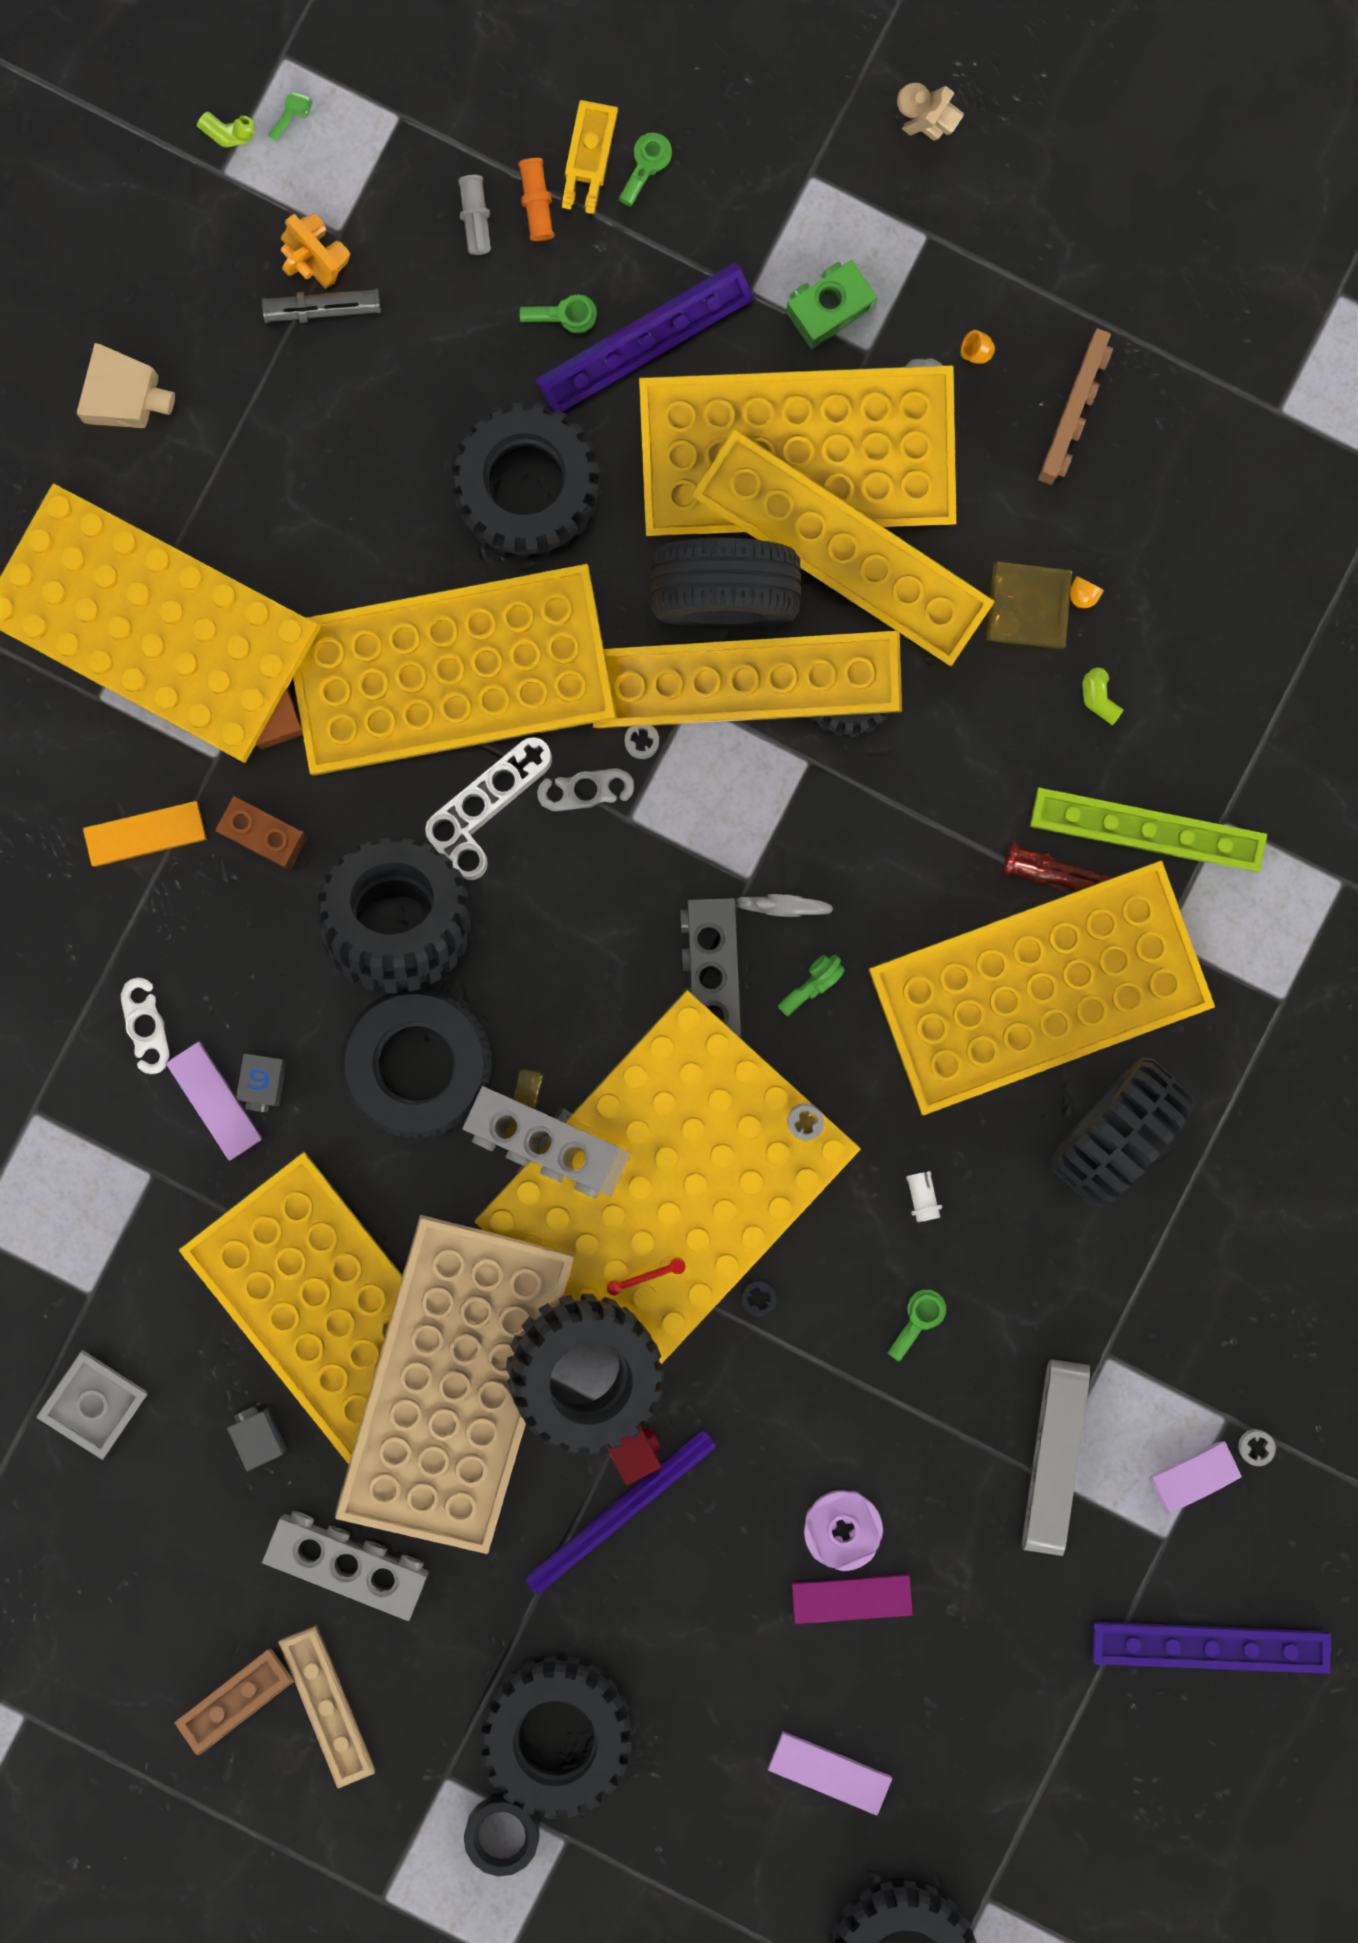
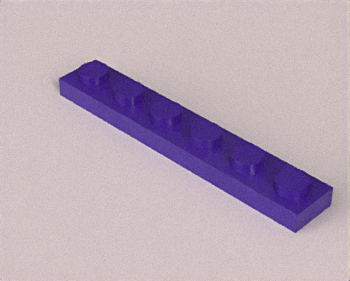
[536,263,754,413]
[1092,1622,1331,1674]

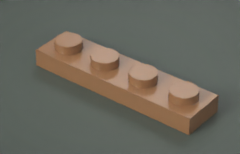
[1038,328,1113,485]

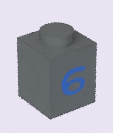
[236,1053,287,1113]
[227,1406,287,1471]

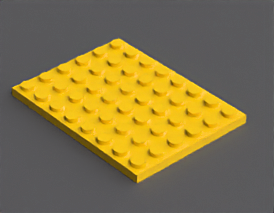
[474,990,861,1364]

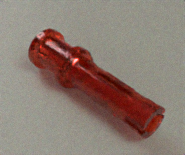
[1002,841,1114,891]

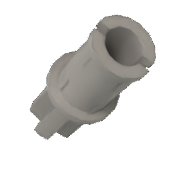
[458,175,491,255]

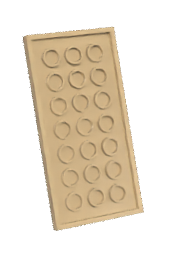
[335,1215,574,1554]

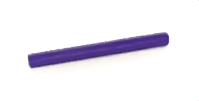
[526,1431,715,1594]

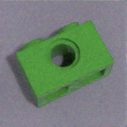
[786,259,878,350]

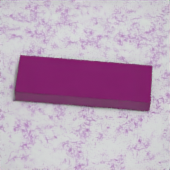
[792,1574,912,1624]

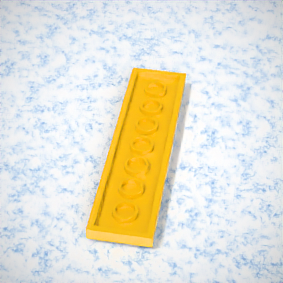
[691,429,995,666]
[593,631,902,729]

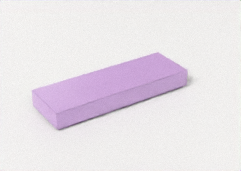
[166,1042,264,1161]
[768,1731,892,1815]

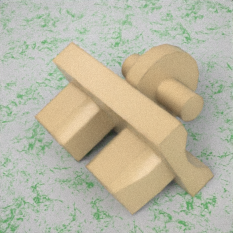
[897,83,964,140]

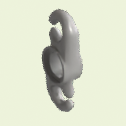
[537,768,635,811]
[735,894,833,917]

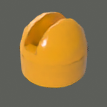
[961,330,995,364]
[1070,576,1104,608]

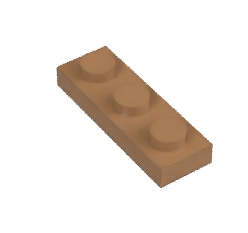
[174,1649,294,1755]

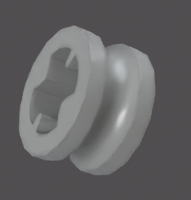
[624,726,659,759]
[787,1103,824,1141]
[1238,1429,1276,1466]

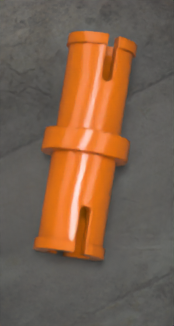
[518,158,554,241]

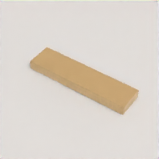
[279,1625,376,1788]

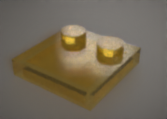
[987,562,1072,649]

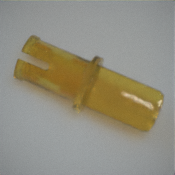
[505,1069,542,1139]

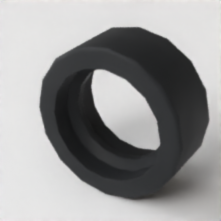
[464,1795,540,1877]

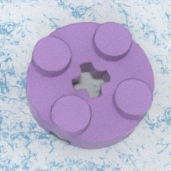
[804,1490,883,1571]

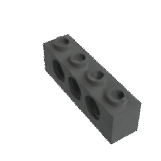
[680,898,741,1038]

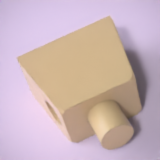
[76,343,175,428]

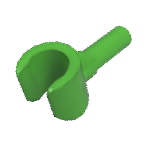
[268,92,313,141]

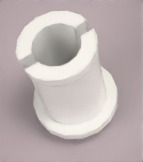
[906,1171,942,1222]

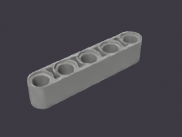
[1022,1359,1090,1556]

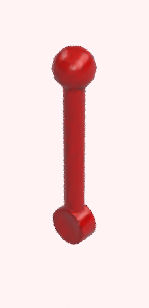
[606,1258,686,1296]

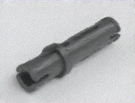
[262,288,381,323]

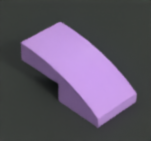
[1149,1441,1242,1513]

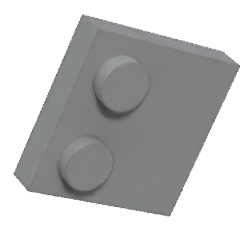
[36,1350,148,1460]

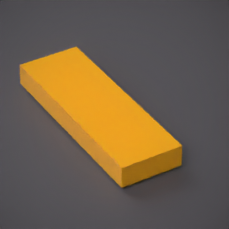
[83,801,207,867]

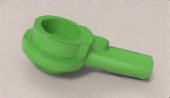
[619,133,672,207]
[520,294,597,334]
[778,955,845,1016]
[887,1289,946,1361]

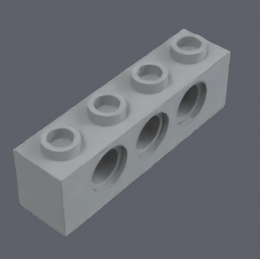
[463,1086,630,1199]
[262,1511,429,1621]

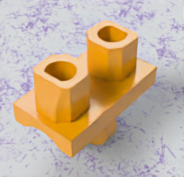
[280,213,350,290]

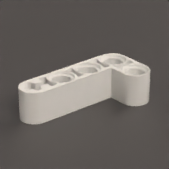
[425,737,552,880]

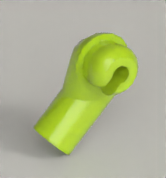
[197,111,255,147]
[1082,667,1124,725]

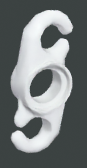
[121,977,170,1074]

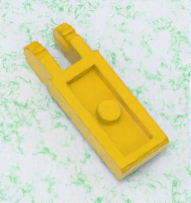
[562,100,618,214]

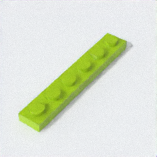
[1029,788,1268,873]

